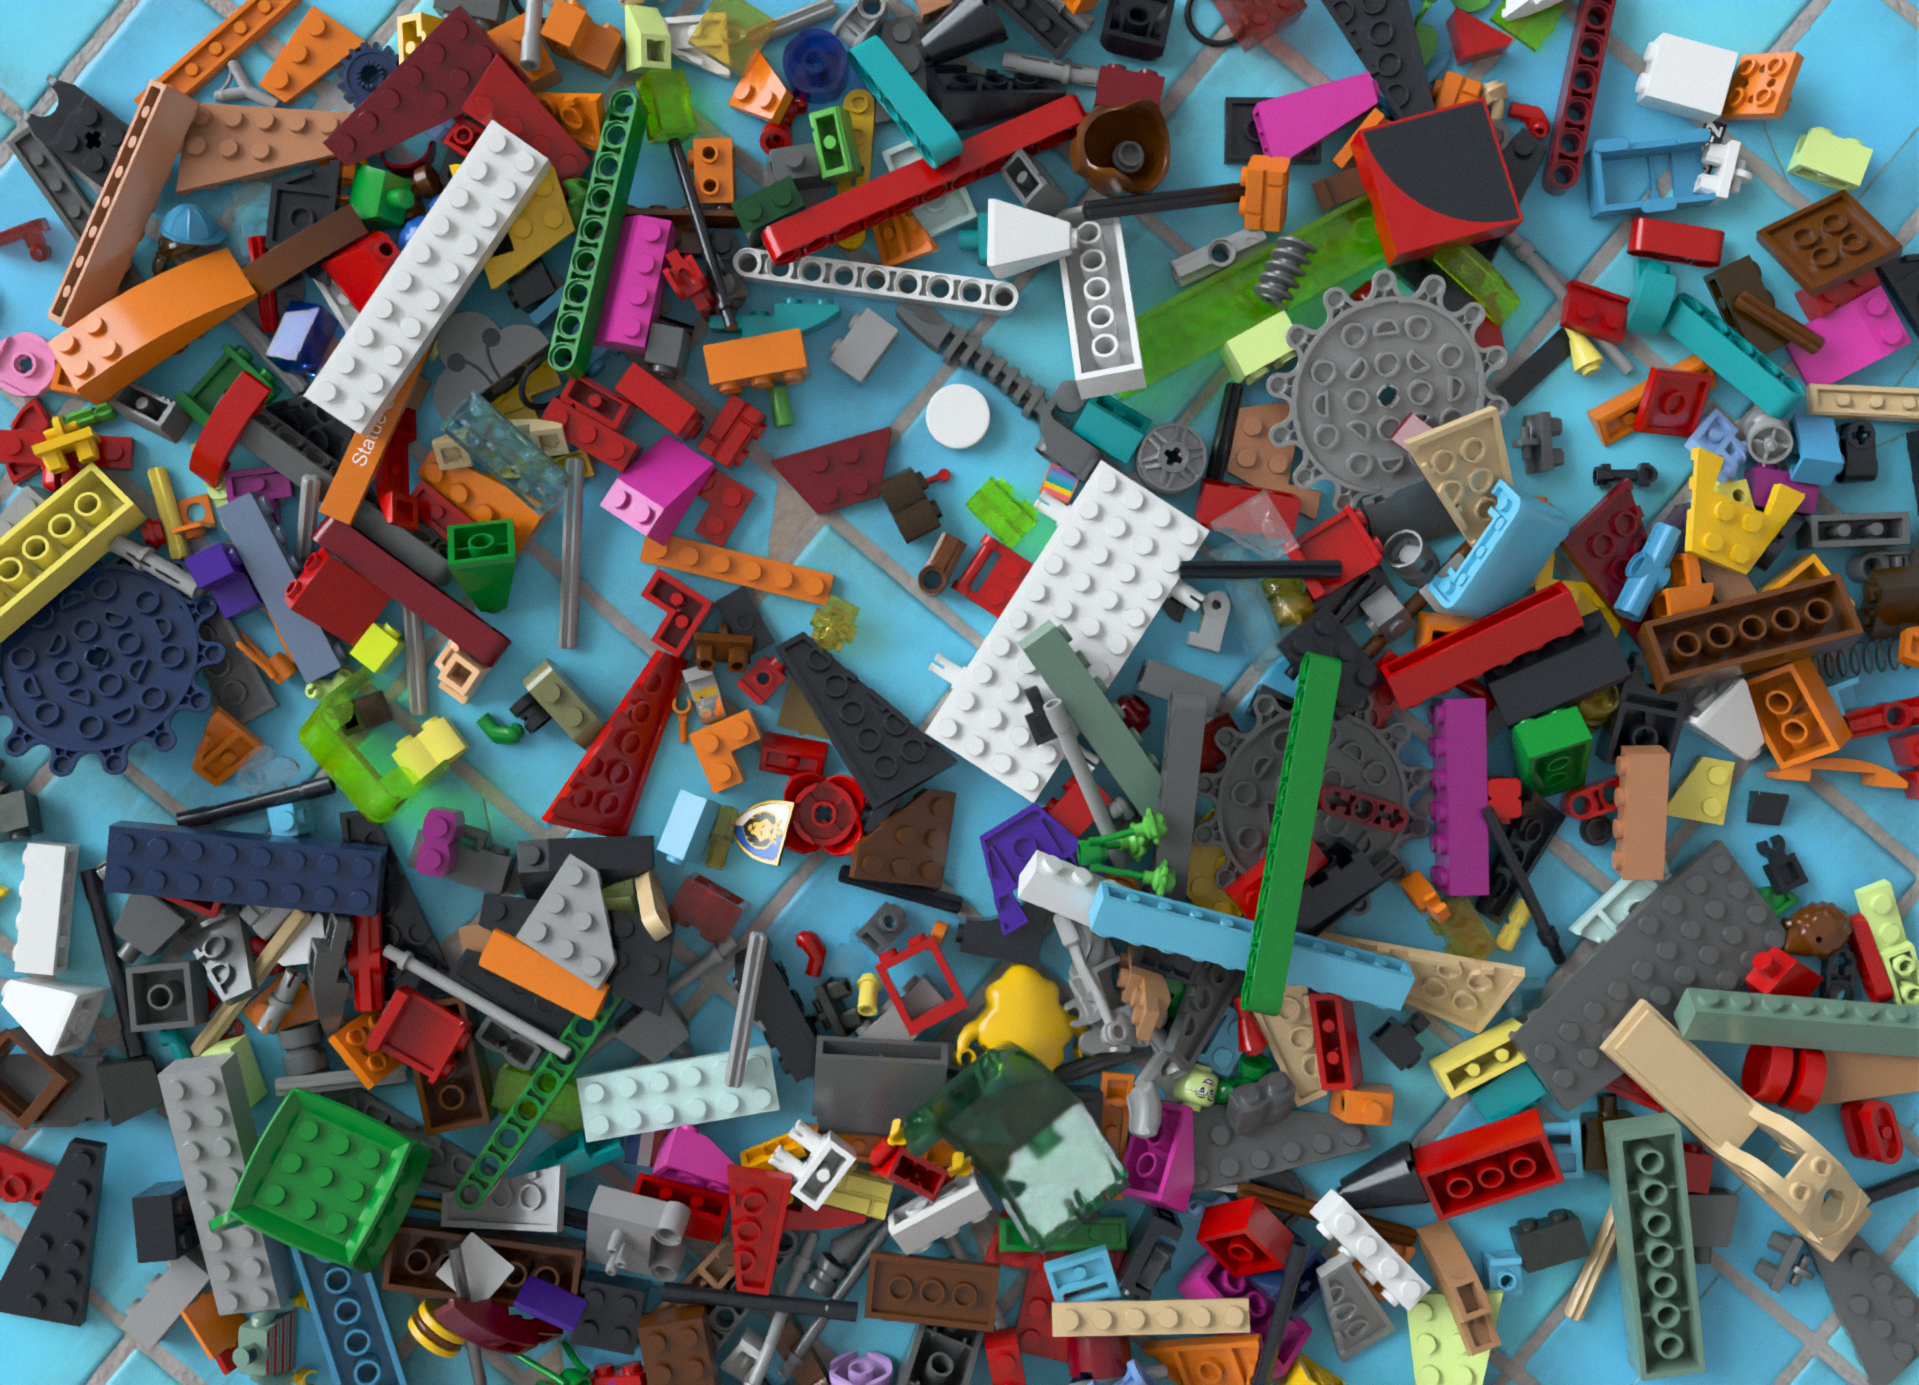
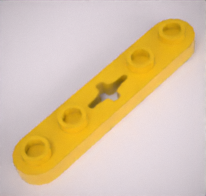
[837,89,875,252]

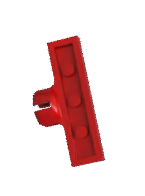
[0,430,135,492]

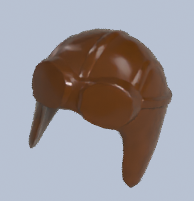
[1070,97,1170,198]

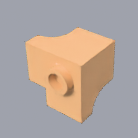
[434,640,492,705]

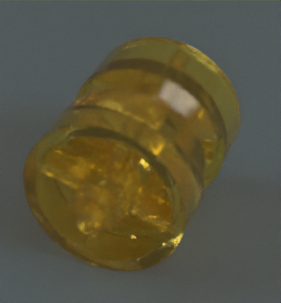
[1258,578,1316,627]
[1563,685,1620,733]

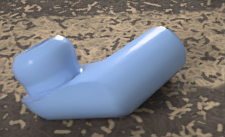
[1186,1192,1231,1221]

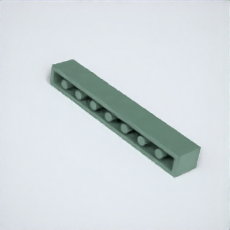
[1017,620,1196,830]
[1673,988,1919,1057]

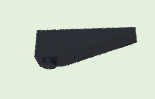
[925,64,1067,132]
[517,835,655,900]

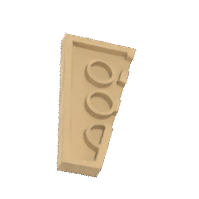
[1253,984,1327,1107]

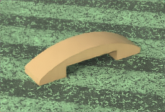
[432,419,569,470]

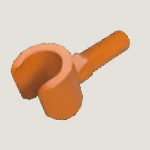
[672,698,693,743]

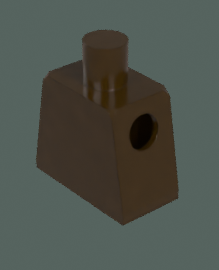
[1580,1093,1635,1171]

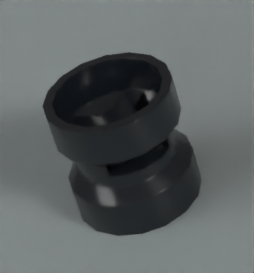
[509,692,552,735]

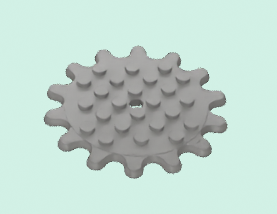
[1266,269,1509,513]

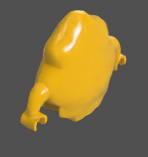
[952,963,1095,1080]

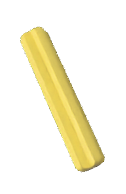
[147,467,190,560]

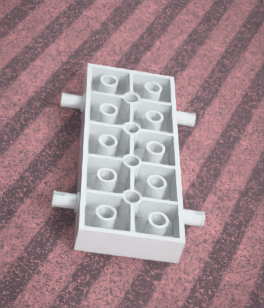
[925,460,1210,803]

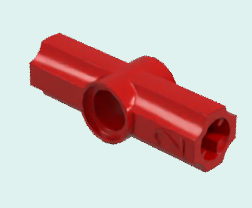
[1842,695,1919,740]
[347,911,388,1012]

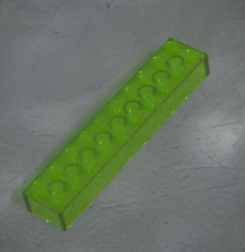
[1114,193,1386,402]

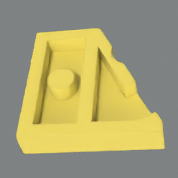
[1667,756,1735,825]

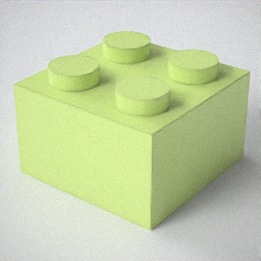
[1219,310,1298,386]

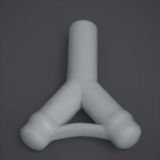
[214,60,282,108]

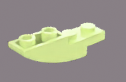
[1854,879,1919,1006]

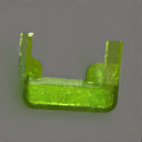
[299,665,454,825]

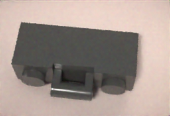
[407,824,517,895]

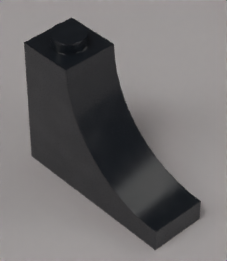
[955,900,1048,967]

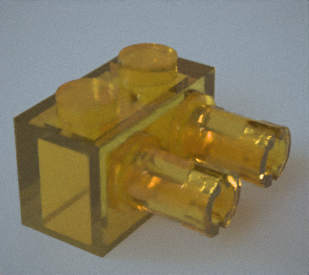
[1426,895,1499,960]

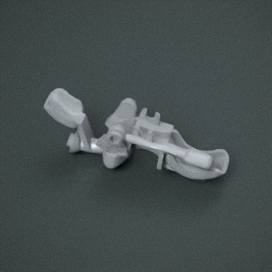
[1050,911,1190,1138]

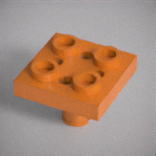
[1721,52,1804,121]
[328,1009,404,1090]

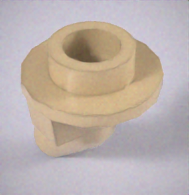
[1479,80,1509,120]

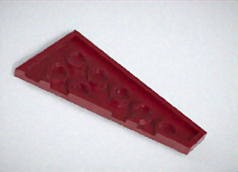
[323,5,532,167]

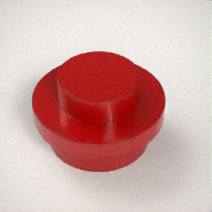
[141,518,167,550]

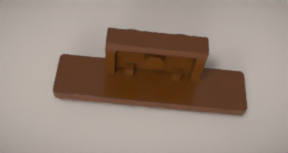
[624,204,740,258]

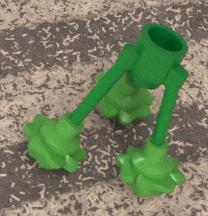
[1077,808,1176,897]

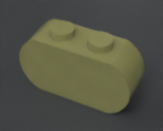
[522,658,608,751]

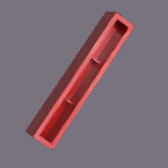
[1379,580,1585,711]

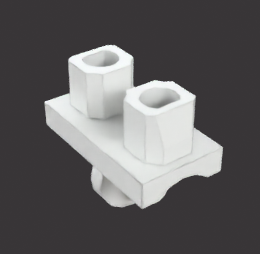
[1693,140,1753,206]

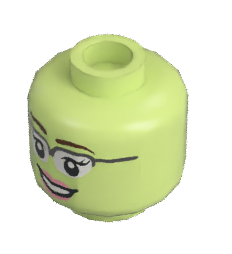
[1173,1064,1218,1112]

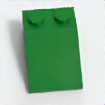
[1512,706,1593,798]

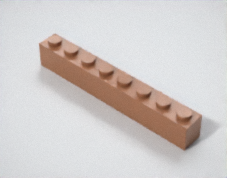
[46,79,200,328]

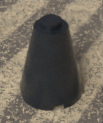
[916,0,1009,66]
[1336,1140,1430,1210]

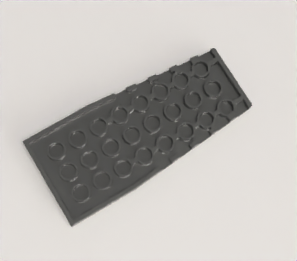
[1508,840,1787,1112]

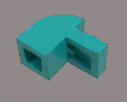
[1625,258,1676,336]

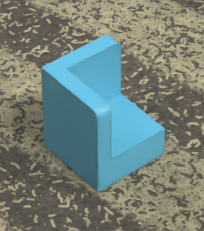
[1825,676,1860,716]

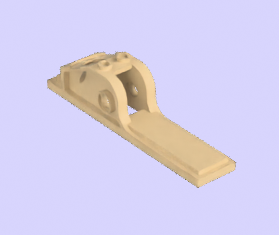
[1599,999,1873,1262]

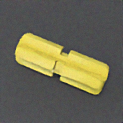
[1495,898,1531,952]

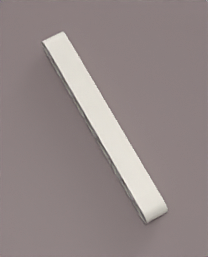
[733,248,1019,316]

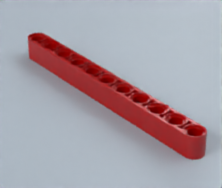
[760,94,1087,266]

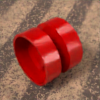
[1741,1044,1827,1114]

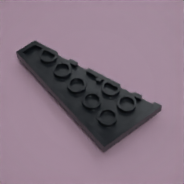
[1321,0,1435,119]
[775,632,958,812]
[339,808,456,1001]
[479,893,677,1017]
[0,1137,107,1327]

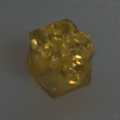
[809,594,860,652]

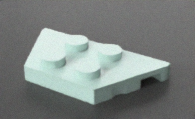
[1568,851,1673,943]

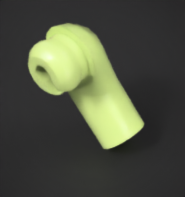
[305,668,353,701]

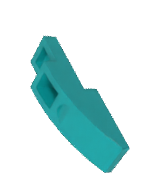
[709,298,841,338]
[519,1129,625,1192]

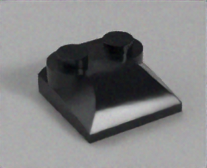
[1100,0,1175,61]

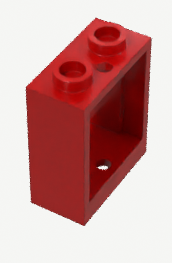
[614,362,705,442]
[875,932,969,1037]

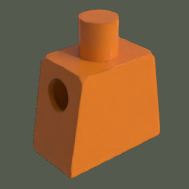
[1329,1082,1394,1126]

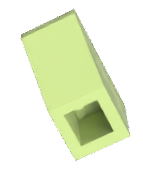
[625,4,671,75]

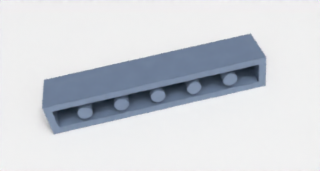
[215,492,349,684]

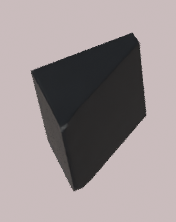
[1746,790,1789,826]

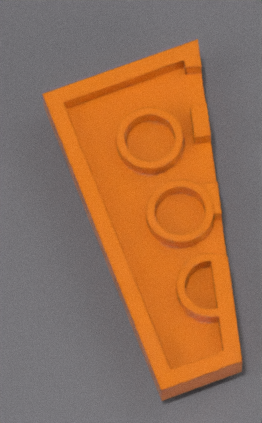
[417,449,553,555]

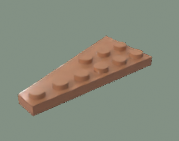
[175,103,351,197]

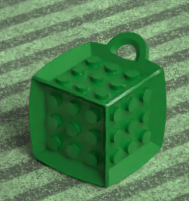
[208,1087,431,1275]

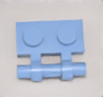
[1684,408,1749,483]

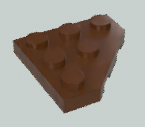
[849,788,956,888]

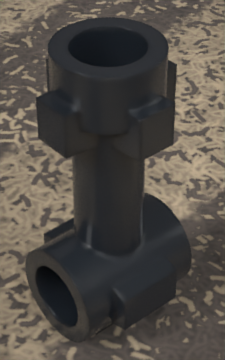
[1592,463,1658,488]

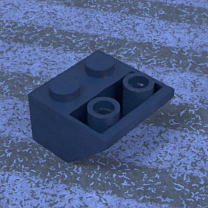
[1246,1228,1326,1321]

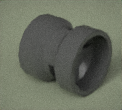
[804,1251,848,1298]

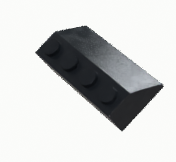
[1482,609,1633,730]

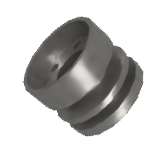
[1135,423,1207,496]

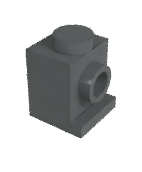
[855,901,909,956]

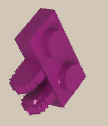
[224,466,296,525]

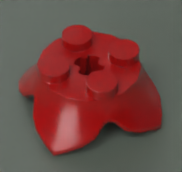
[784,772,866,857]

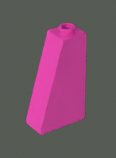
[1252,71,1380,163]

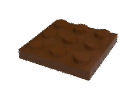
[1756,189,1903,298]

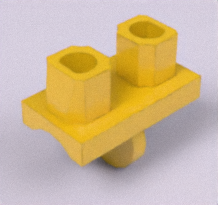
[31,416,102,474]

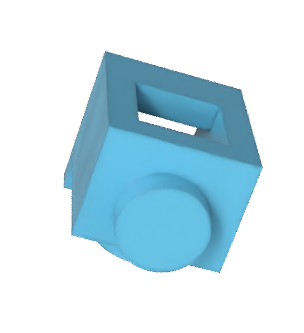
[267,800,317,837]
[1482,1249,1523,1302]

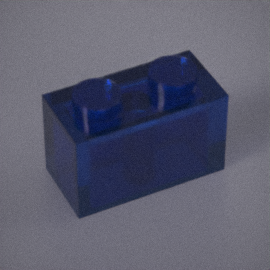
[265,300,339,377]

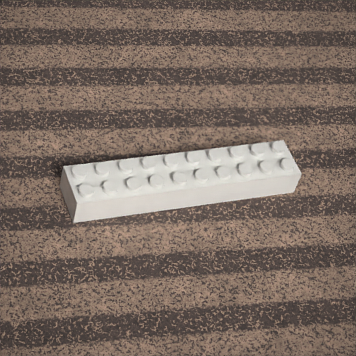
[304,120,553,436]

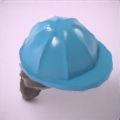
[152,204,228,277]

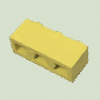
[1427,1017,1526,1099]

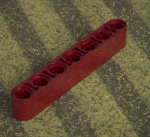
[1542,0,1616,196]
[311,515,512,668]

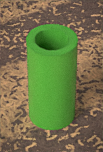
[768,386,794,428]

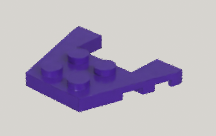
[980,803,1110,936]

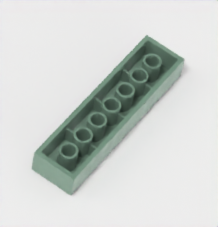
[1603,1112,1706,1381]

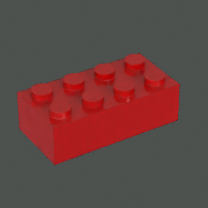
[1412,1108,1565,1221]

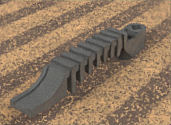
[895,303,1103,483]

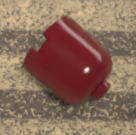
[1067,1300,1132,1379]

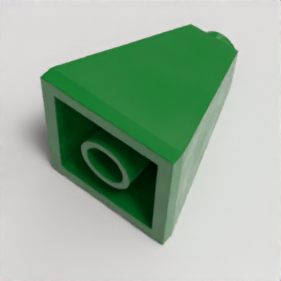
[447,518,516,613]

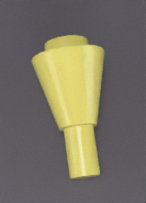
[1565,328,1605,377]

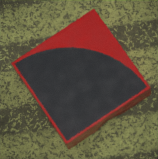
[1350,97,1524,267]

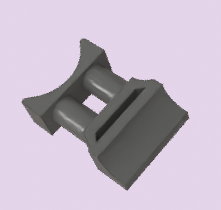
[1137,1241,1177,1291]

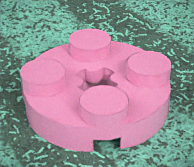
[0,332,57,398]

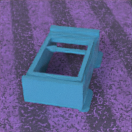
[1584,128,1716,219]

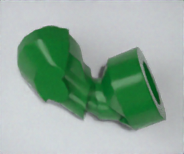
[1215,1052,1272,1104]

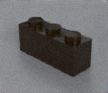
[1703,255,1791,355]

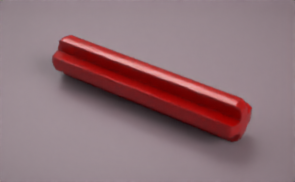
[248,235,279,332]

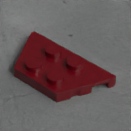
[771,426,892,515]

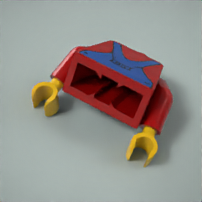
[869,1119,972,1202]

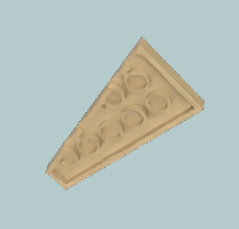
[1403,406,1535,589]
[1317,932,1525,1035]

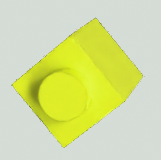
[350,622,405,673]

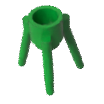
[513,1341,592,1385]

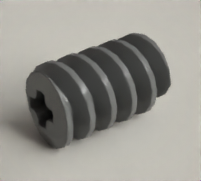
[1252,236,1318,311]

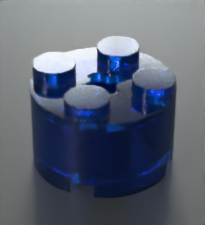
[782,28,850,104]

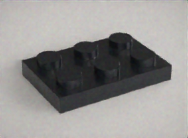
[1276,604,1386,722]

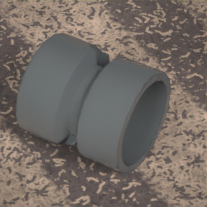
[1383,529,1440,587]
[278,1021,329,1076]

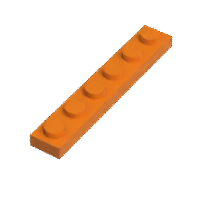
[640,535,835,606]

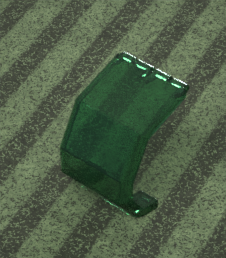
[903,1041,1130,1254]

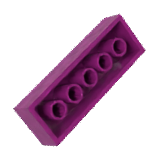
[1427,698,1489,896]

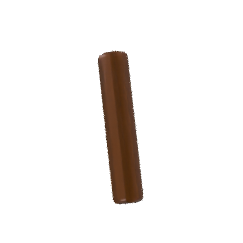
[1734,290,1825,354]

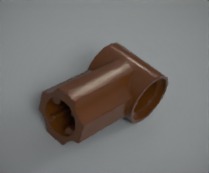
[918,532,967,597]

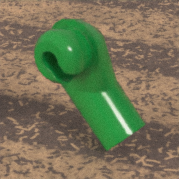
[476,713,525,745]

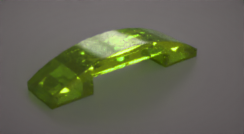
[1423,245,1521,327]

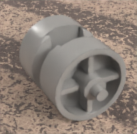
[1744,408,1793,464]

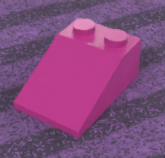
[1784,285,1912,387]
[600,434,716,546]
[1114,1102,1194,1213]
[651,1125,736,1195]

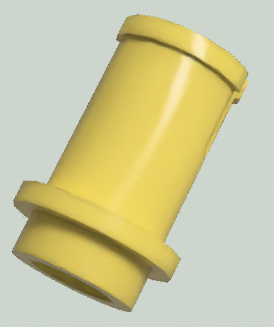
[857,973,882,1016]

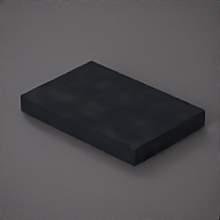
[1224,97,1322,165]

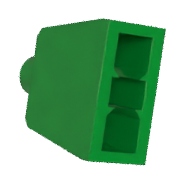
[348,163,414,231]

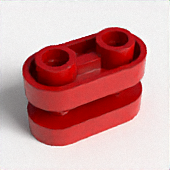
[1840,1099,1903,1164]

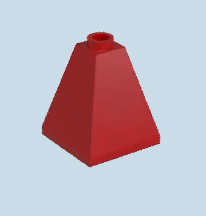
[321,230,401,314]

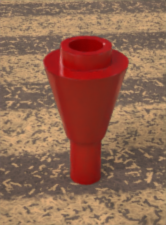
[1233,995,1269,1056]

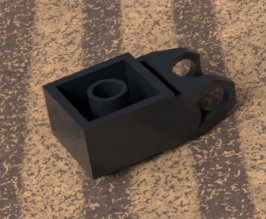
[18,74,130,188]
[1595,651,1688,772]

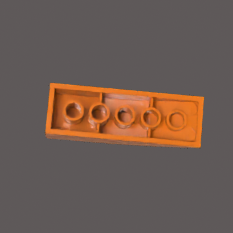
[47,247,259,406]

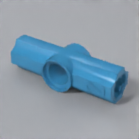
[1613,522,1683,622]

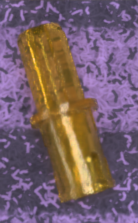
[705,805,739,870]

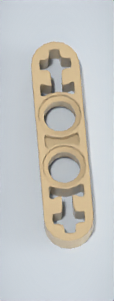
[634,870,672,941]

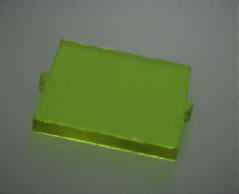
[1489,0,1567,52]

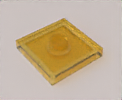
[688,0,777,79]

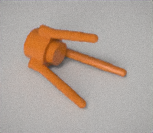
[236,611,299,685]

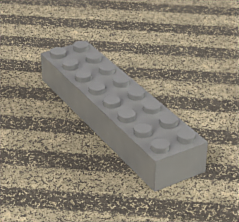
[157,1052,295,1316]

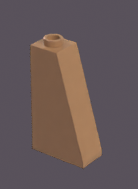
[1816,1050,1919,1106]

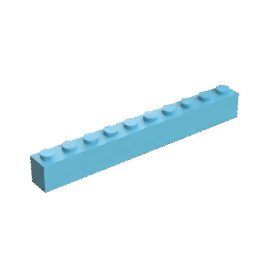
[1088,881,1415,1011]

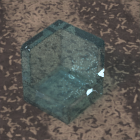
[1501,977,1547,1016]

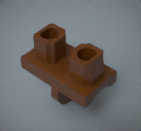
[692,623,753,673]

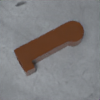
[1311,167,1367,212]
[766,1313,831,1385]

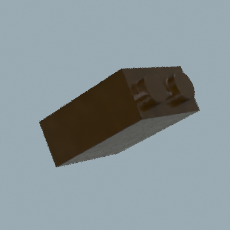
[1856,564,1919,640]

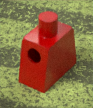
[1745,947,1824,997]

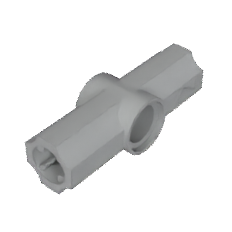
[1169,229,1269,289]

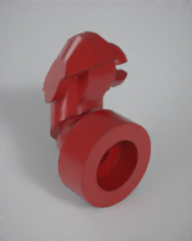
[759,91,808,155]

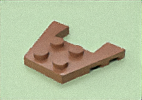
[1226,402,1321,520]

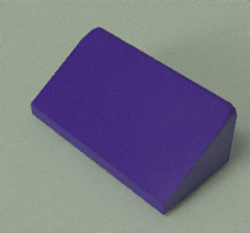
[513,1275,588,1333]

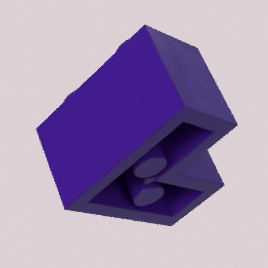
[184,542,266,620]

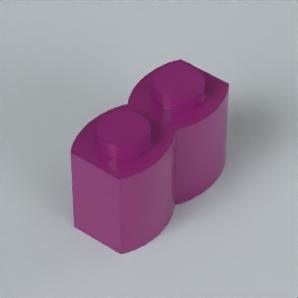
[416,807,465,878]

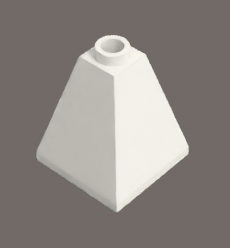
[987,199,1079,279]
[1683,676,1765,760]
[1,977,109,1056]

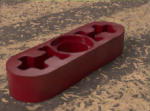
[1318,784,1409,833]

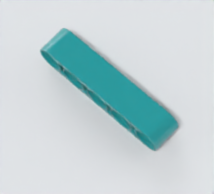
[847,35,963,169]
[1662,292,1806,420]

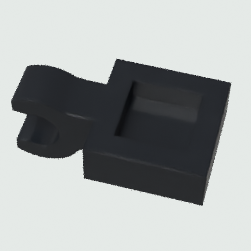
[1024,685,1058,746]

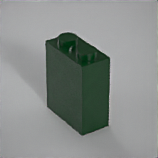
[731,176,806,249]

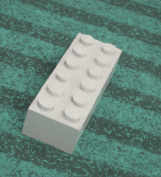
[1055,205,1147,400]

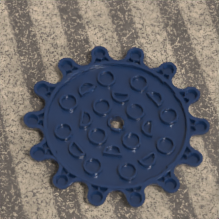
[0,541,227,777]

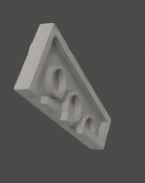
[440,1164,566,1232]

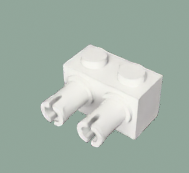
[768,1119,857,1211]

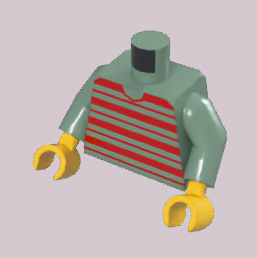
[232,1288,318,1385]

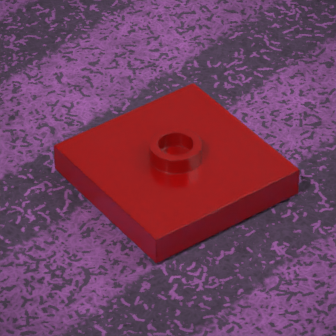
[1633,366,1714,438]

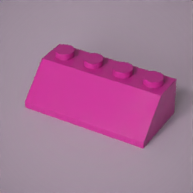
[593,215,677,356]
[1176,1251,1312,1380]

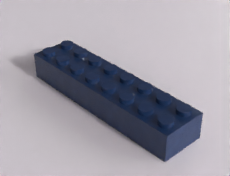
[103,820,388,917]

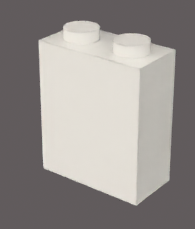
[1635,32,1738,124]

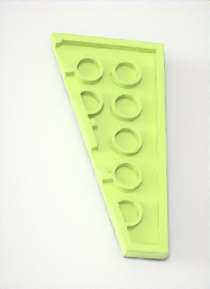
[1407,1289,1504,1385]

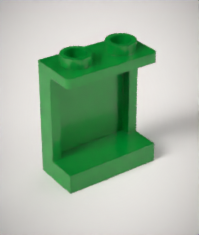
[173,343,283,428]

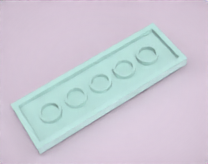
[576,1045,780,1143]

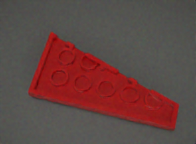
[541,650,689,837]

